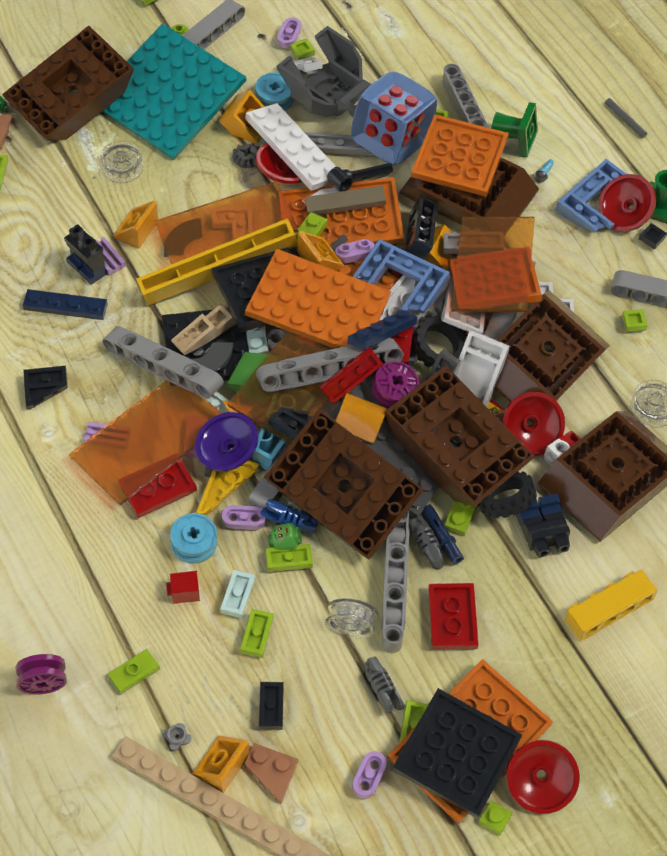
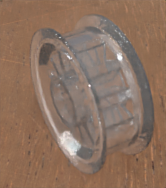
[100,141,144,183]
[630,380,667,428]
[325,598,378,639]

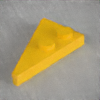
[196,460,259,516]

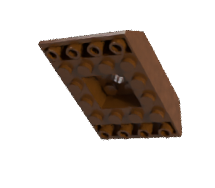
[2,25,134,141]
[399,157,539,238]
[494,290,610,422]
[385,365,535,507]
[264,409,424,560]
[538,411,667,542]

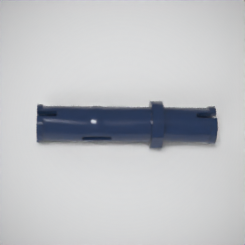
[422,504,464,565]

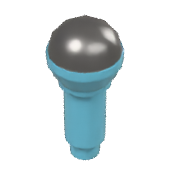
[535,159,554,182]

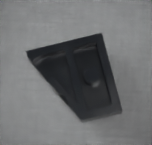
[23,365,68,410]
[268,407,312,440]

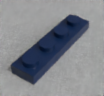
[23,289,108,320]
[348,310,417,350]

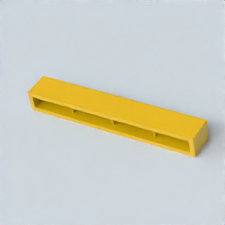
[136,218,297,306]

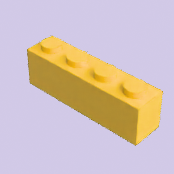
[565,569,658,642]

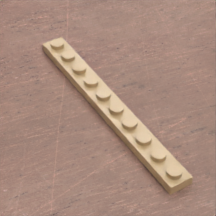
[112,736,330,856]

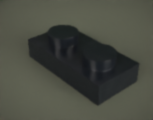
[259,682,284,730]

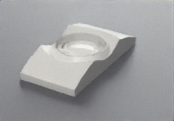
[441,276,486,334]
[454,330,510,407]

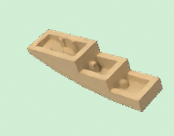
[171,304,236,355]

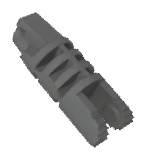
[409,515,444,570]
[364,656,405,713]

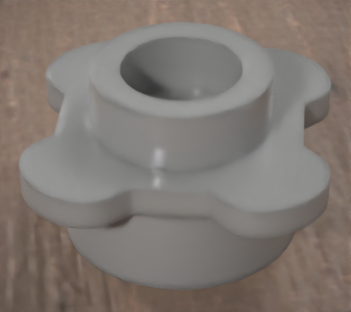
[163,723,191,750]

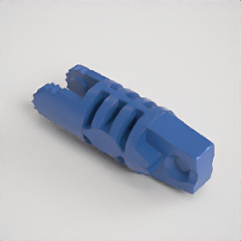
[260,499,318,533]

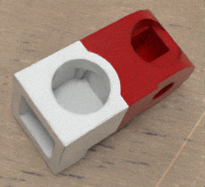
[543,431,581,466]

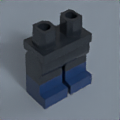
[64,224,107,285]
[516,493,570,558]

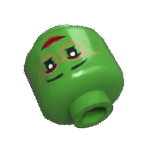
[268,522,302,550]

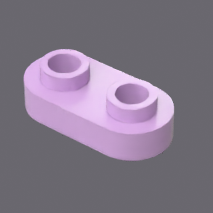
[277,18,302,48]
[335,239,375,263]
[222,505,266,530]
[353,751,387,799]

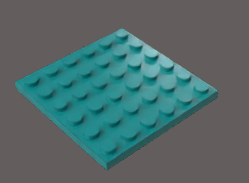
[101,23,247,160]

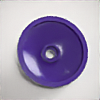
[195,412,259,472]

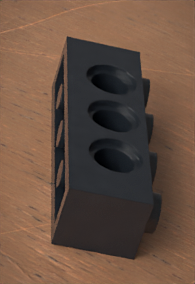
[404,195,438,260]

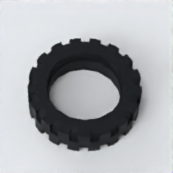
[411,316,466,368]
[479,471,537,518]

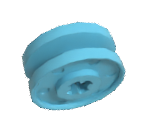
[255,72,294,111]
[170,513,217,564]

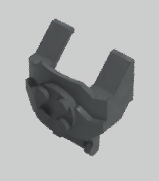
[277,26,371,117]

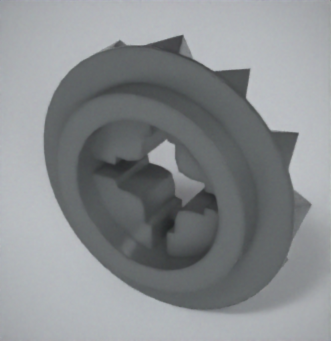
[232,142,260,168]

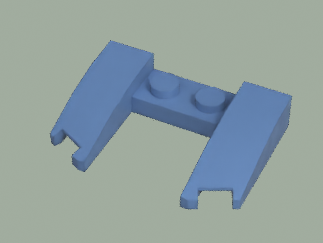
[555,159,626,233]
[353,239,450,313]

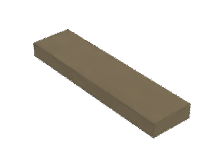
[305,185,386,215]

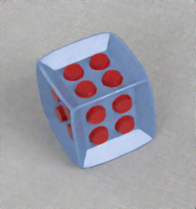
[351,71,437,165]

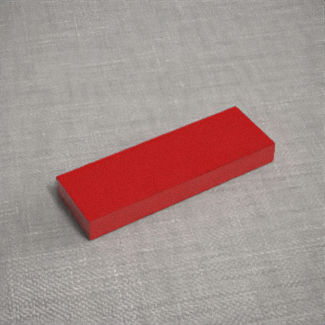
[319,347,383,404]

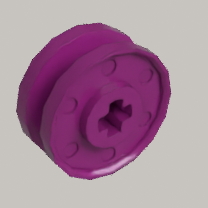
[371,361,419,408]
[15,654,67,695]

